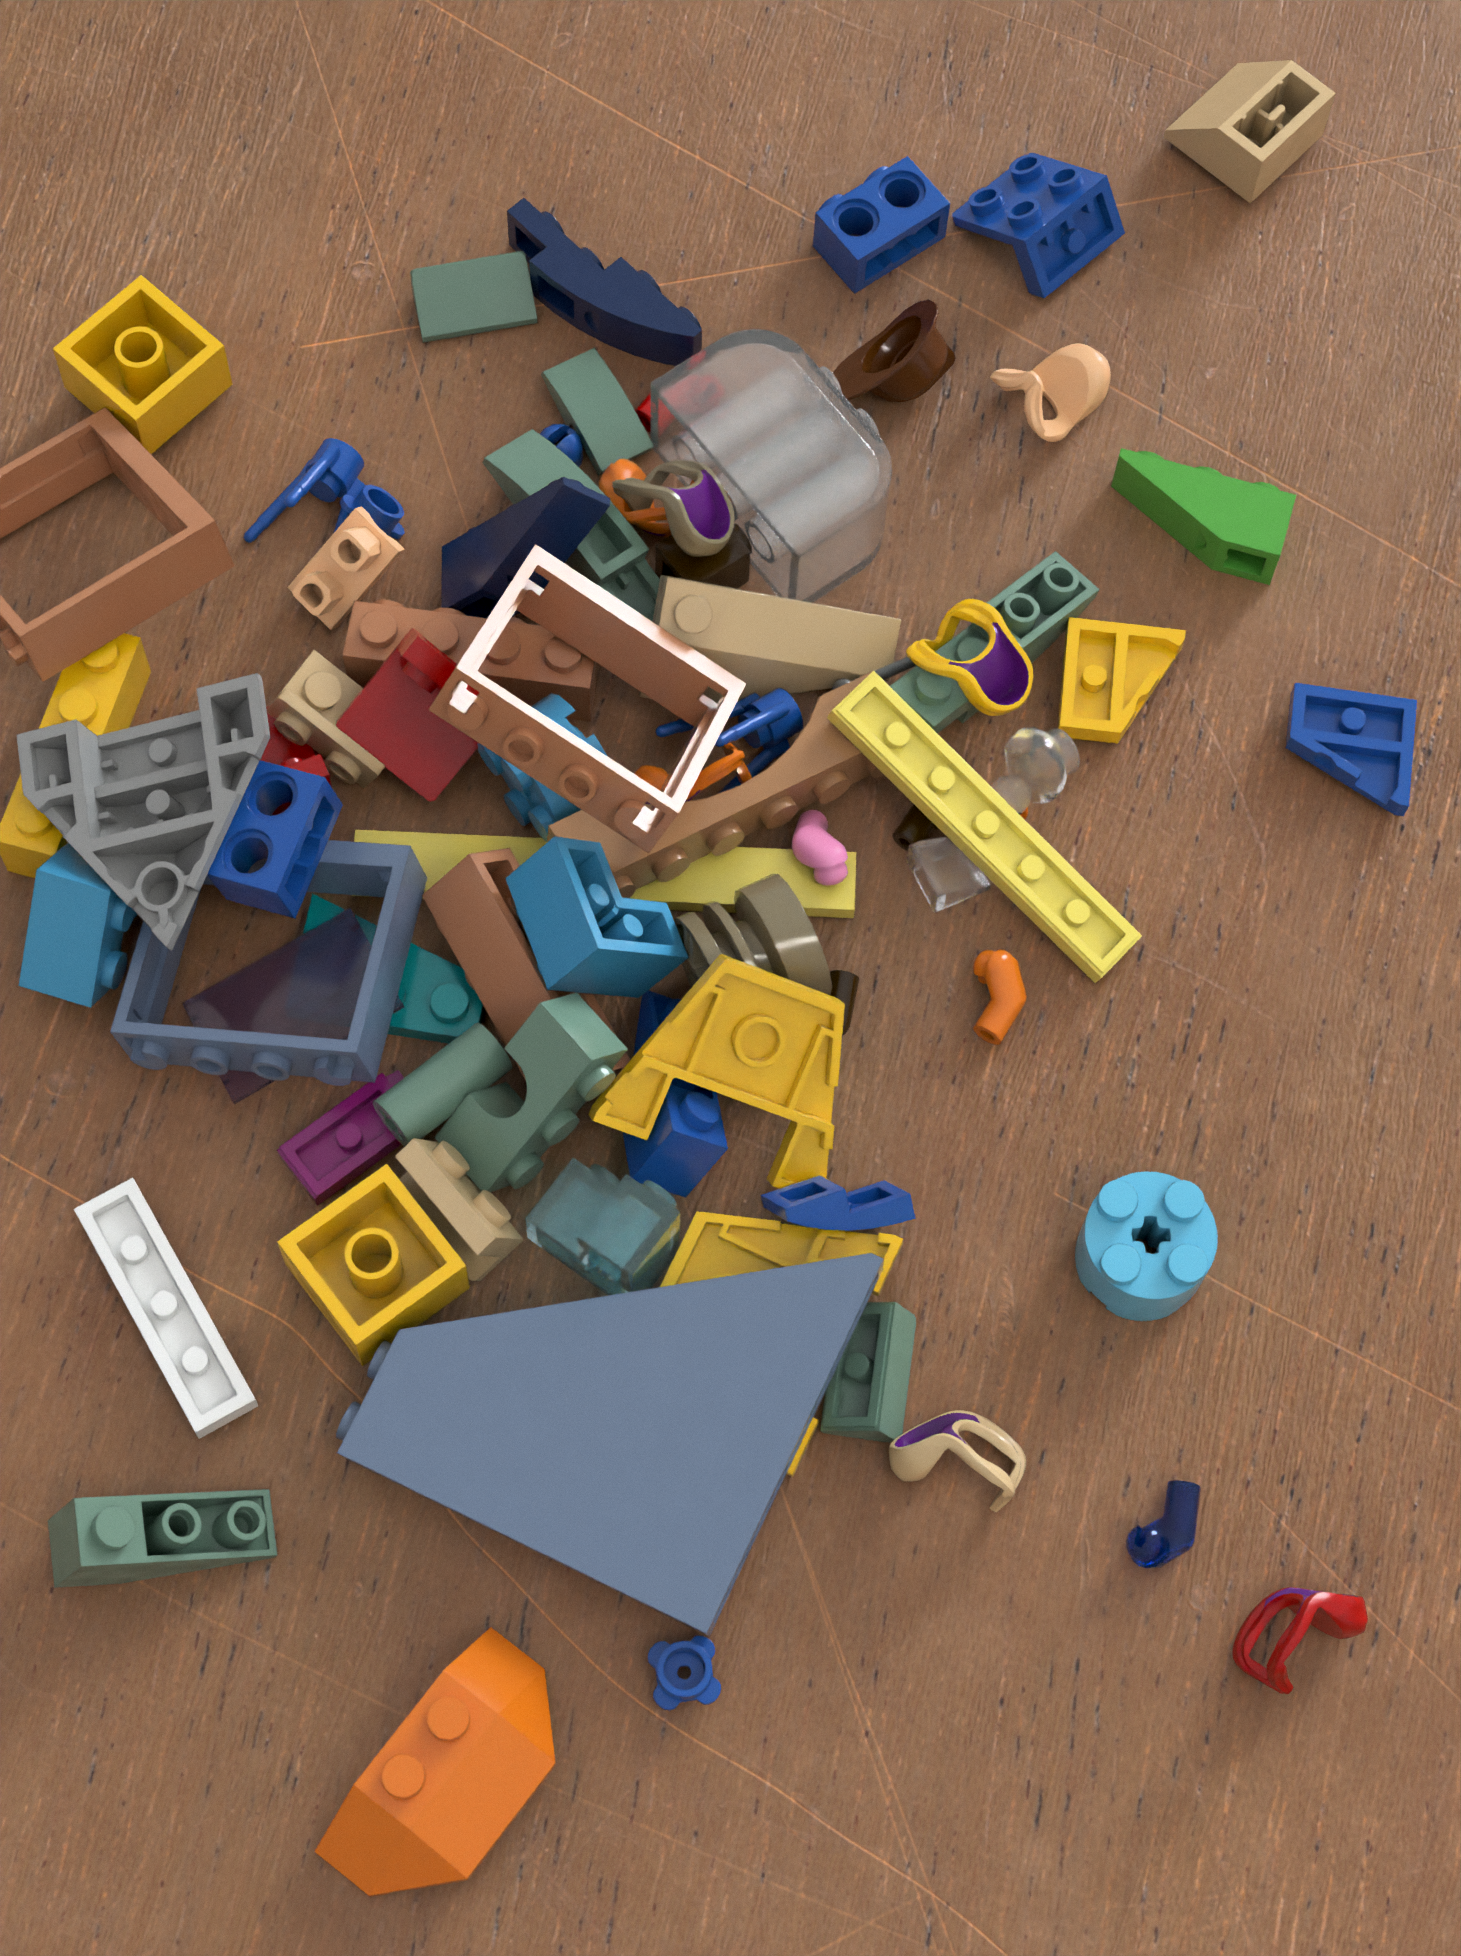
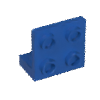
[952,153,1125,298]

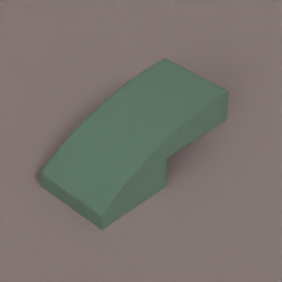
[541,348,654,476]

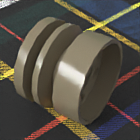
[674,874,832,995]

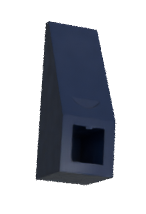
[441,477,610,618]

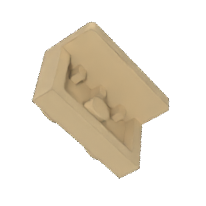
[395,1138,524,1281]

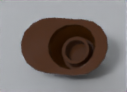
[824,299,956,403]

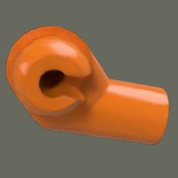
[973,949,1027,1045]

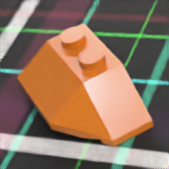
[314,1627,556,1897]

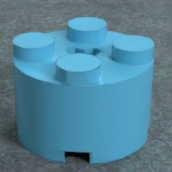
[1075,1171,1218,1321]

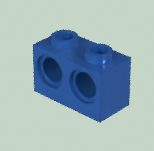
[813,156,950,294]
[207,760,343,919]

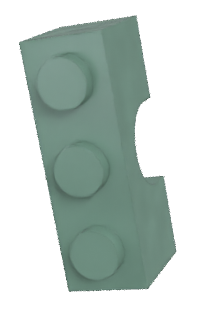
[435,993,628,1192]

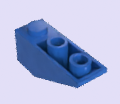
[623,990,728,1198]

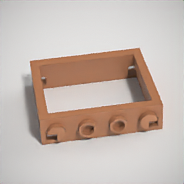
[0,407,235,682]
[429,544,746,853]

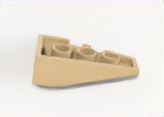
[639,575,901,703]

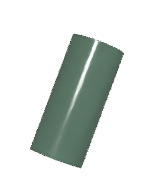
[373,1022,513,1146]

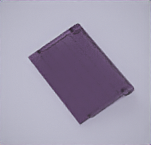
[183,908,404,1104]

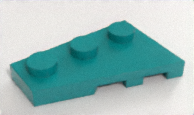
[286,893,485,1044]

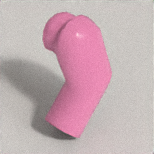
[792,810,848,886]

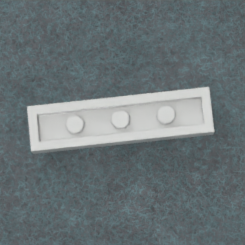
[74,1178,258,1439]

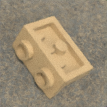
[267,650,385,788]

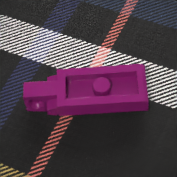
[277,1070,404,1206]

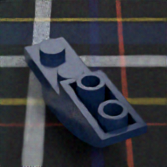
[507,198,702,369]

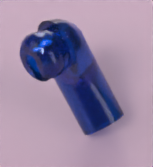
[1126,1480,1201,1569]

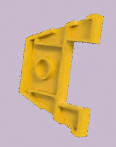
[588,954,845,1189]
[660,1211,903,1477]

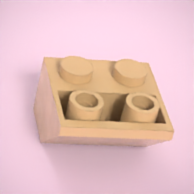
[1164,60,1336,203]

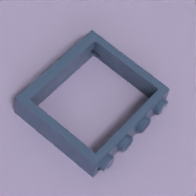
[110,840,427,1086]

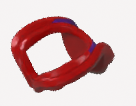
[1232,1587,1368,1694]

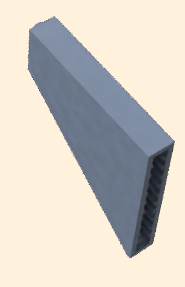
[336,1253,884,1637]

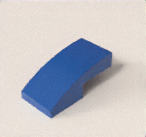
[761,1175,915,1231]

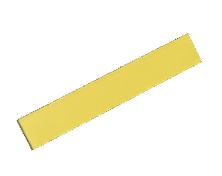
[827,671,1142,983]

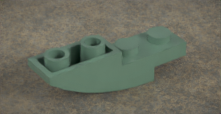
[482,429,660,621]
[890,551,1100,734]

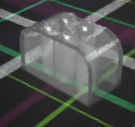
[651,329,892,603]

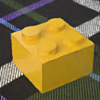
[53,275,233,454]
[277,1164,470,1367]

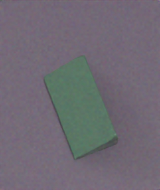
[410,251,538,343]
[820,1302,916,1442]

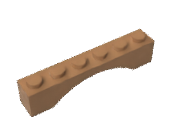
[547,672,885,898]

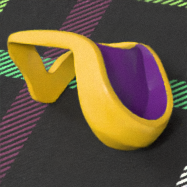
[906,599,1033,716]

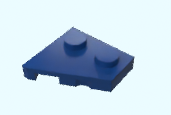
[1285,683,1417,816]

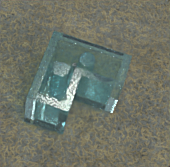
[525,1158,680,1295]

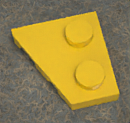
[1057,617,1186,744]

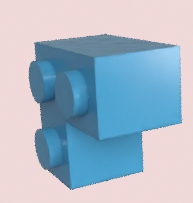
[505,836,689,998]
[18,843,138,1008]

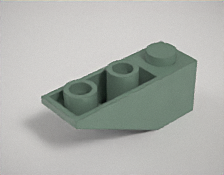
[48,1489,278,1588]

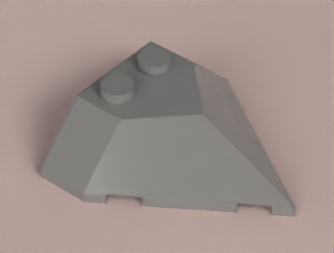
[16,673,270,951]

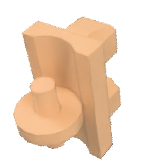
[287,506,405,630]

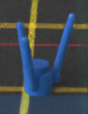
[243,438,366,543]
[655,688,803,793]

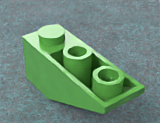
[1111,448,1296,585]

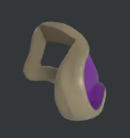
[612,460,735,557]

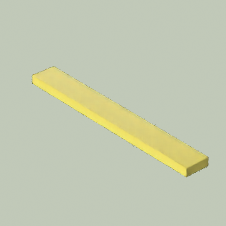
[352,830,856,918]

